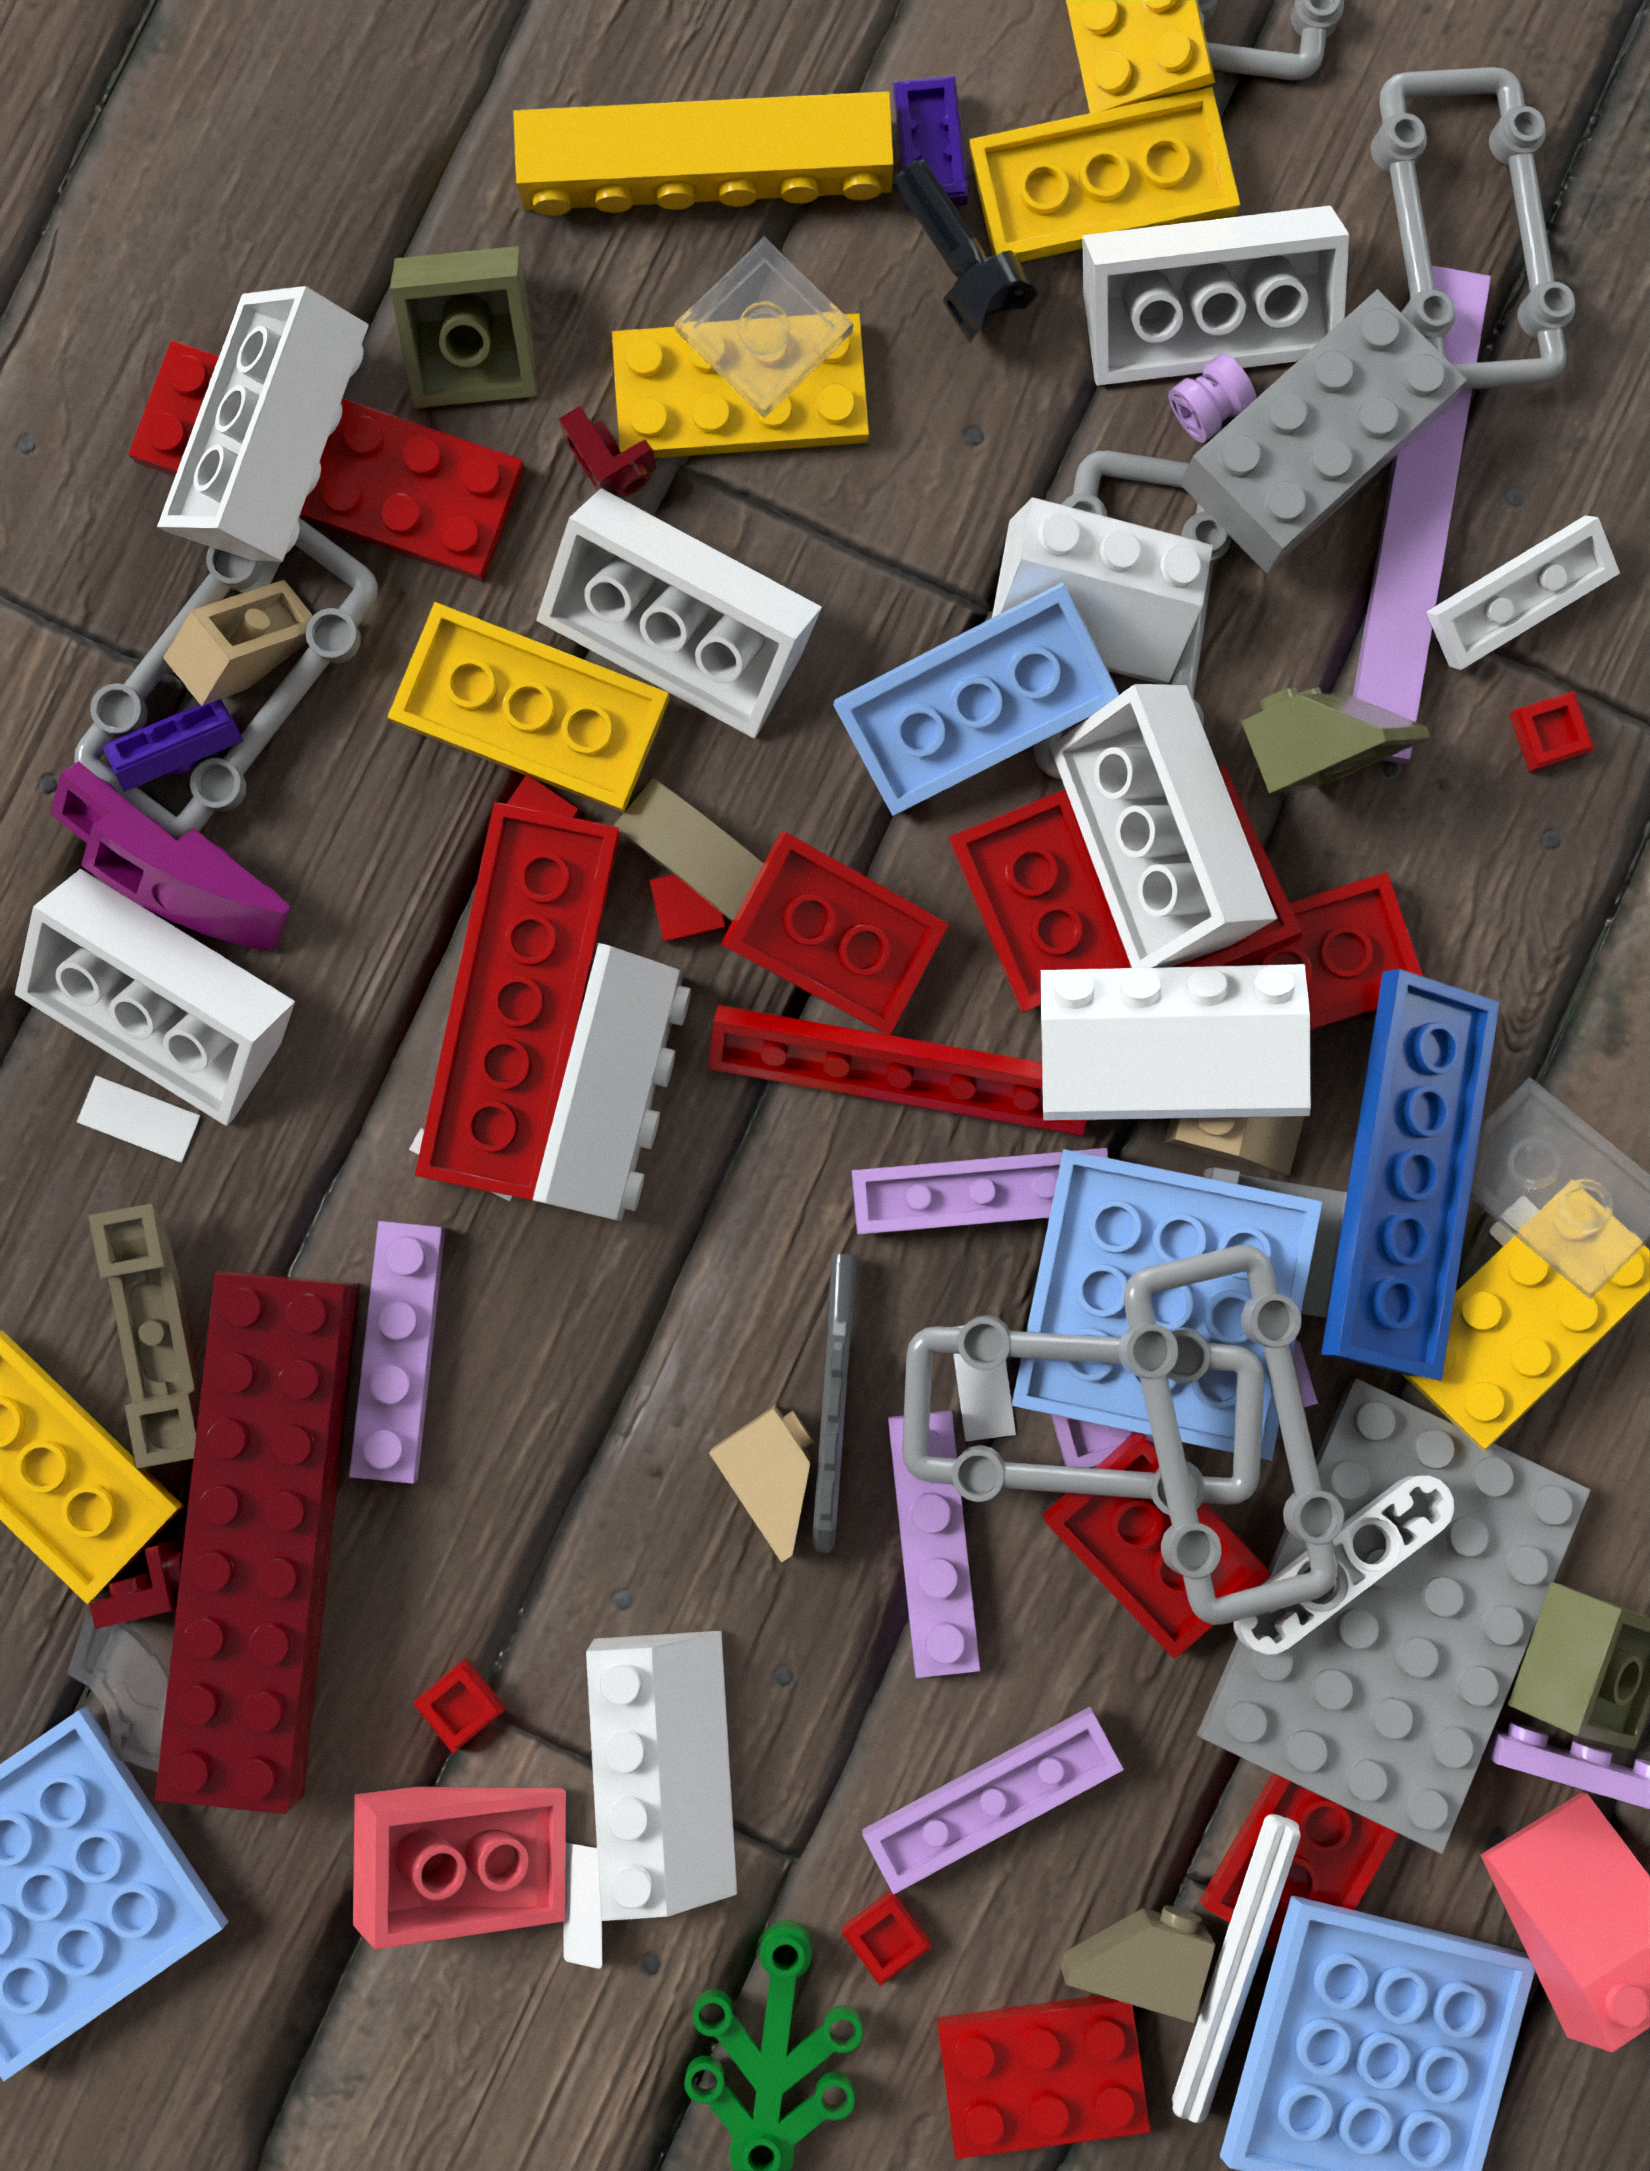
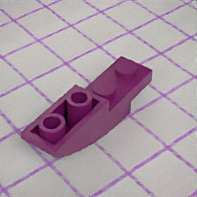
[50,761,292,951]

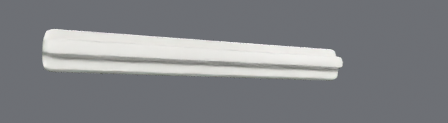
[1172,1814,1301,2123]

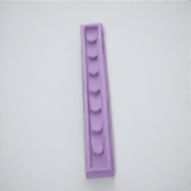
[1353,265,1491,764]

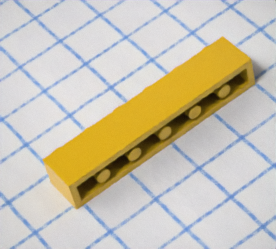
[513,91,893,216]

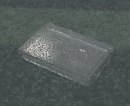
[1470,1077,1650,1300]

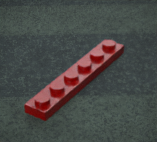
[708,1005,1087,1136]

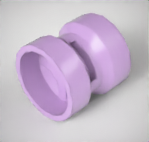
[1168,353,1257,443]

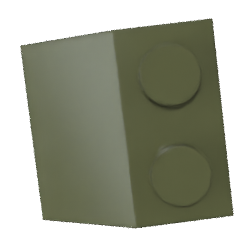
[390,246,537,409]
[1241,687,1431,793]
[1508,1581,1650,1750]

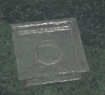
[674,236,853,418]

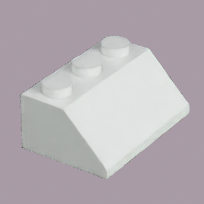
[992,497,1213,685]

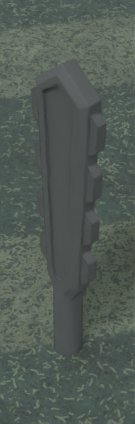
[812,1254,858,1553]

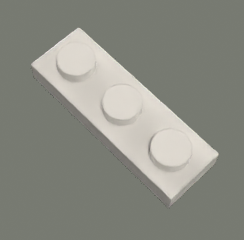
[1426,515,1620,670]

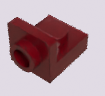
[559,406,656,497]
[89,1539,183,1629]

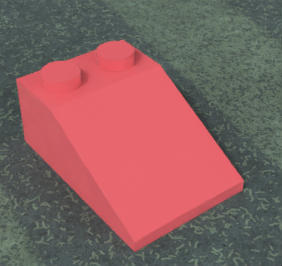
[353,1787,566,1950]
[1480,1793,1650,2053]

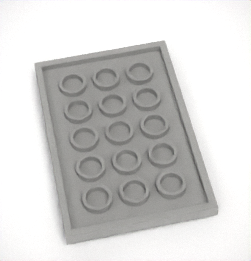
[1197,1378,1591,1854]

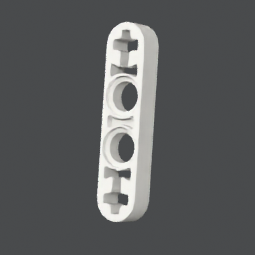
[1234,1475,1454,1655]

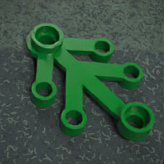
[684,1920,862,2171]

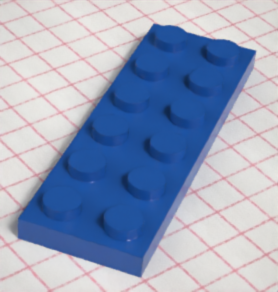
[1321,969,1500,1381]

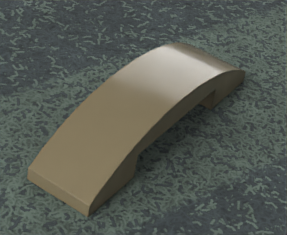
[613,778,763,922]
[88,1203,200,1469]

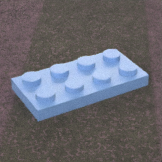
[833,581,1120,816]

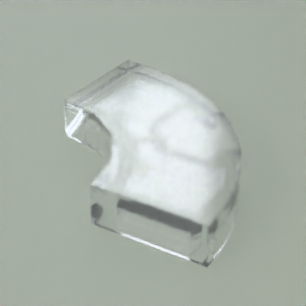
[67,1610,169,1772]

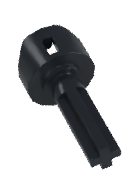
[893,159,1039,343]

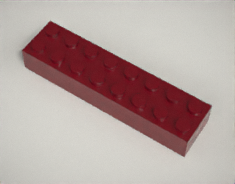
[154,1271,360,1814]

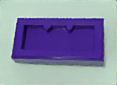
[893,76,968,211]
[103,699,243,792]

